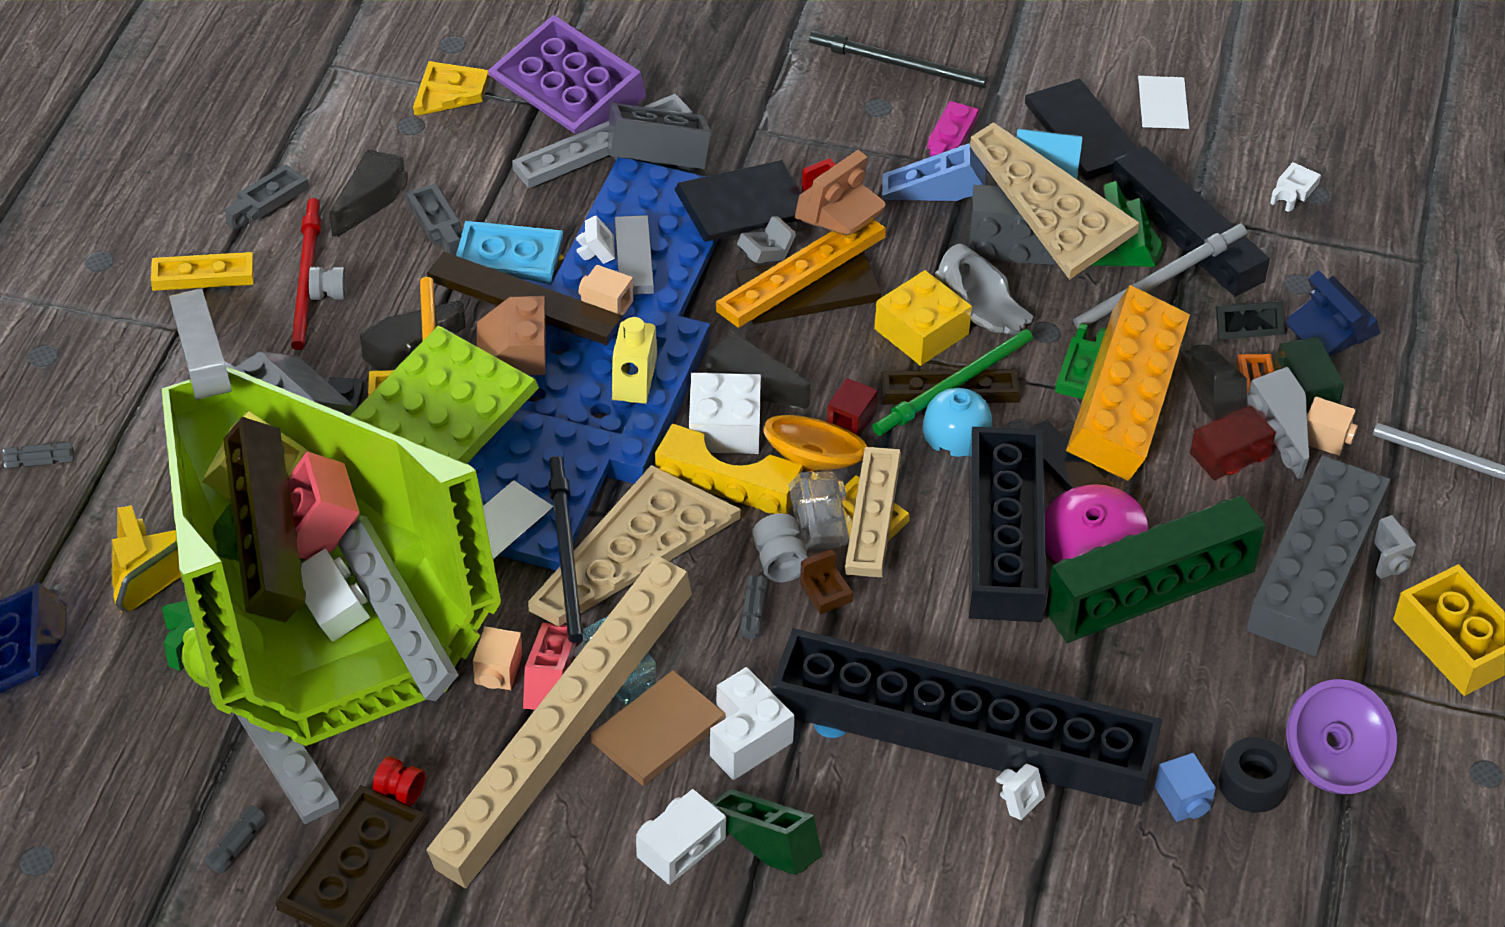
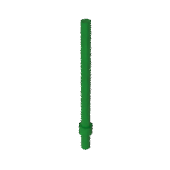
[872,329,1033,436]

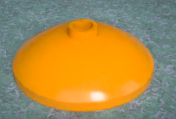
[763,415,867,473]

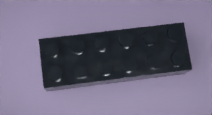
[969,426,1046,622]

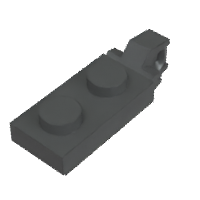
[224,164,309,230]
[405,184,462,256]

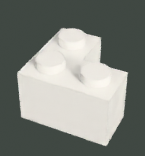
[710,667,794,781]

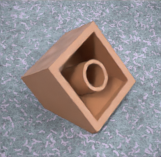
[476,296,546,375]

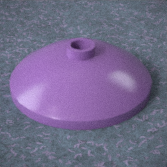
[1286,679,1397,795]

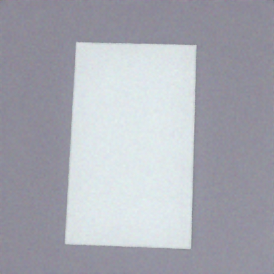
[1138,76,1189,129]
[483,480,554,559]

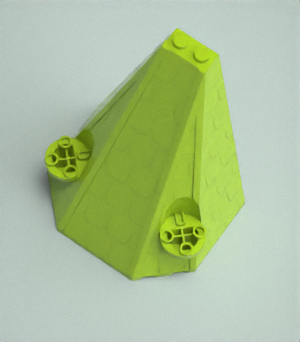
[162,367,501,746]

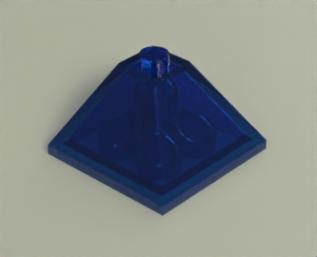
[0,582,67,693]

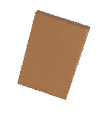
[590,670,726,787]

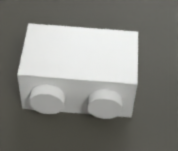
[301,548,371,642]
[636,789,726,885]

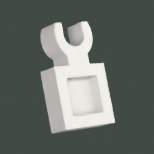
[1270,162,1321,212]

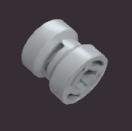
[309,267,346,300]

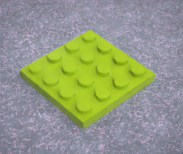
[350,325,539,464]

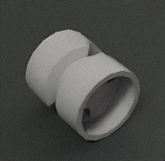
[752,513,808,583]

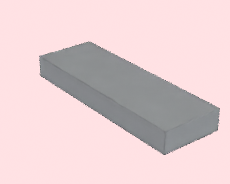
[615,215,654,295]

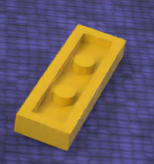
[151,252,254,291]

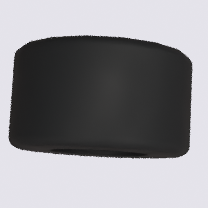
[1218,737,1293,813]

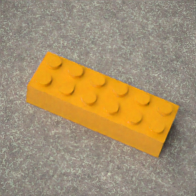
[1066,285,1190,481]

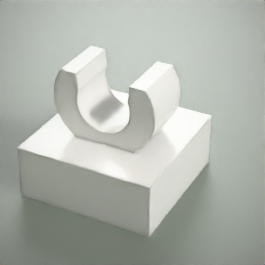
[576,215,615,264]
[996,763,1045,820]

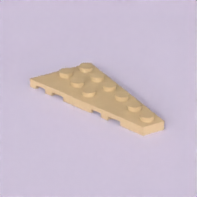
[970,122,1139,280]
[528,465,741,627]

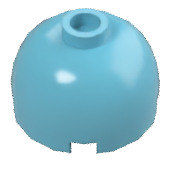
[922,388,993,457]

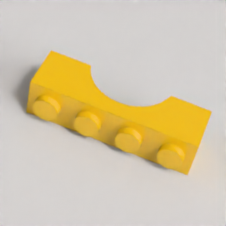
[655,424,803,514]

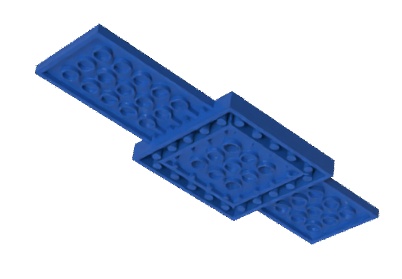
[467,157,719,571]

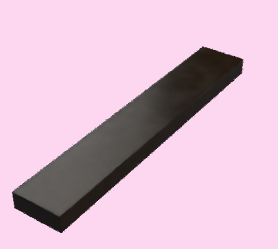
[427,251,623,346]

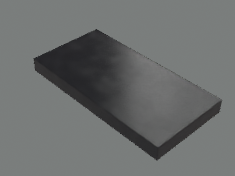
[1025,78,1138,180]
[674,160,802,242]

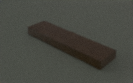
[880,369,1020,405]

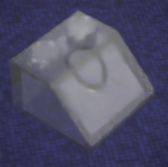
[788,471,852,553]

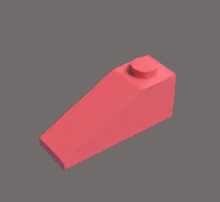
[523,622,576,711]

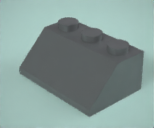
[607,102,711,172]
[234,351,355,416]

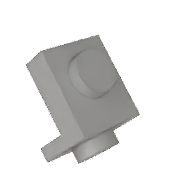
[737,216,796,263]
[1373,515,1416,579]

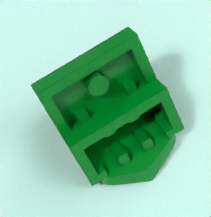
[1090,181,1165,267]

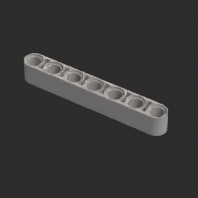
[169,288,232,400]

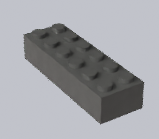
[1246,455,1390,657]

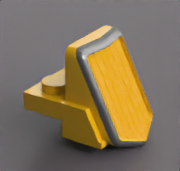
[112,505,181,613]

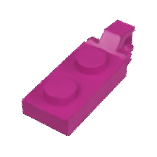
[927,101,979,157]

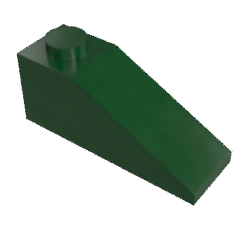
[710,789,822,875]

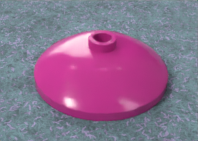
[1044,484,1148,565]

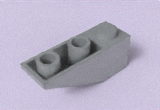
[1246,367,1309,479]

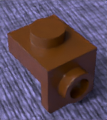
[800,549,853,615]

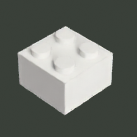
[689,373,761,454]

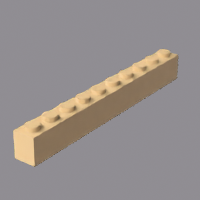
[426,555,692,889]

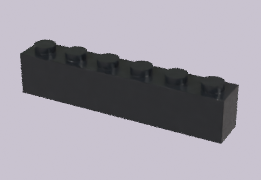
[1111,146,1270,297]

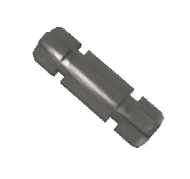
[2,442,74,468]
[740,574,767,640]
[205,805,266,874]

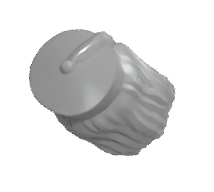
[935,244,1034,335]

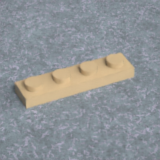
[845,447,901,578]

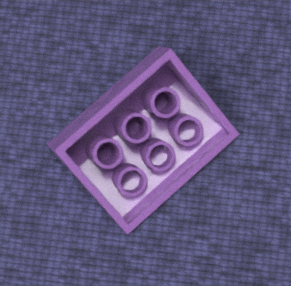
[488,15,646,134]

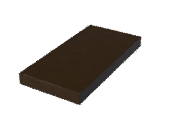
[736,251,882,324]
[276,785,428,927]

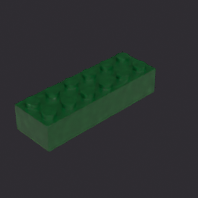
[1045,495,1266,643]

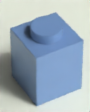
[1155,753,1216,822]

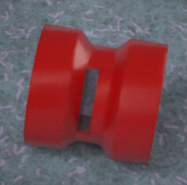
[372,756,426,806]

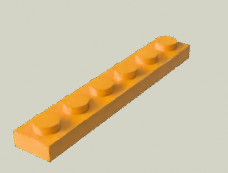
[716,220,886,328]

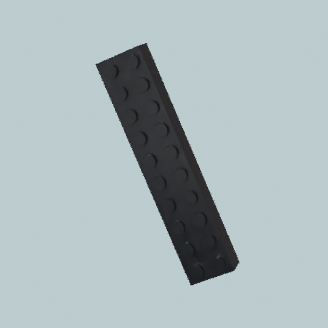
[771,628,1163,806]

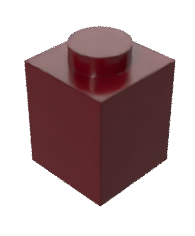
[827,378,878,437]

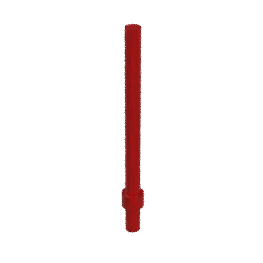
[291,198,322,350]

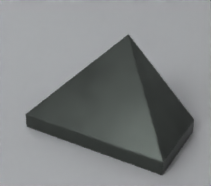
[1216,301,1285,340]

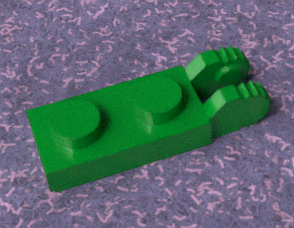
[1055,323,1106,399]

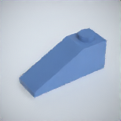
[882,143,986,201]

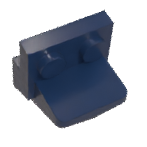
[1287,270,1380,360]

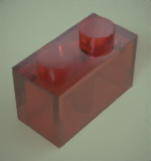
[1190,405,1276,481]

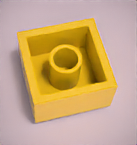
[874,270,972,366]

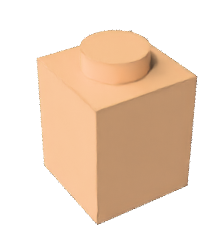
[578,265,633,315]
[1307,397,1358,456]
[473,626,522,690]

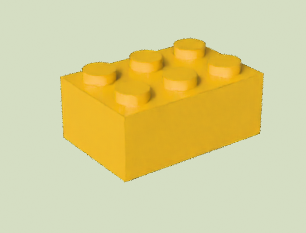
[1393,564,1505,696]

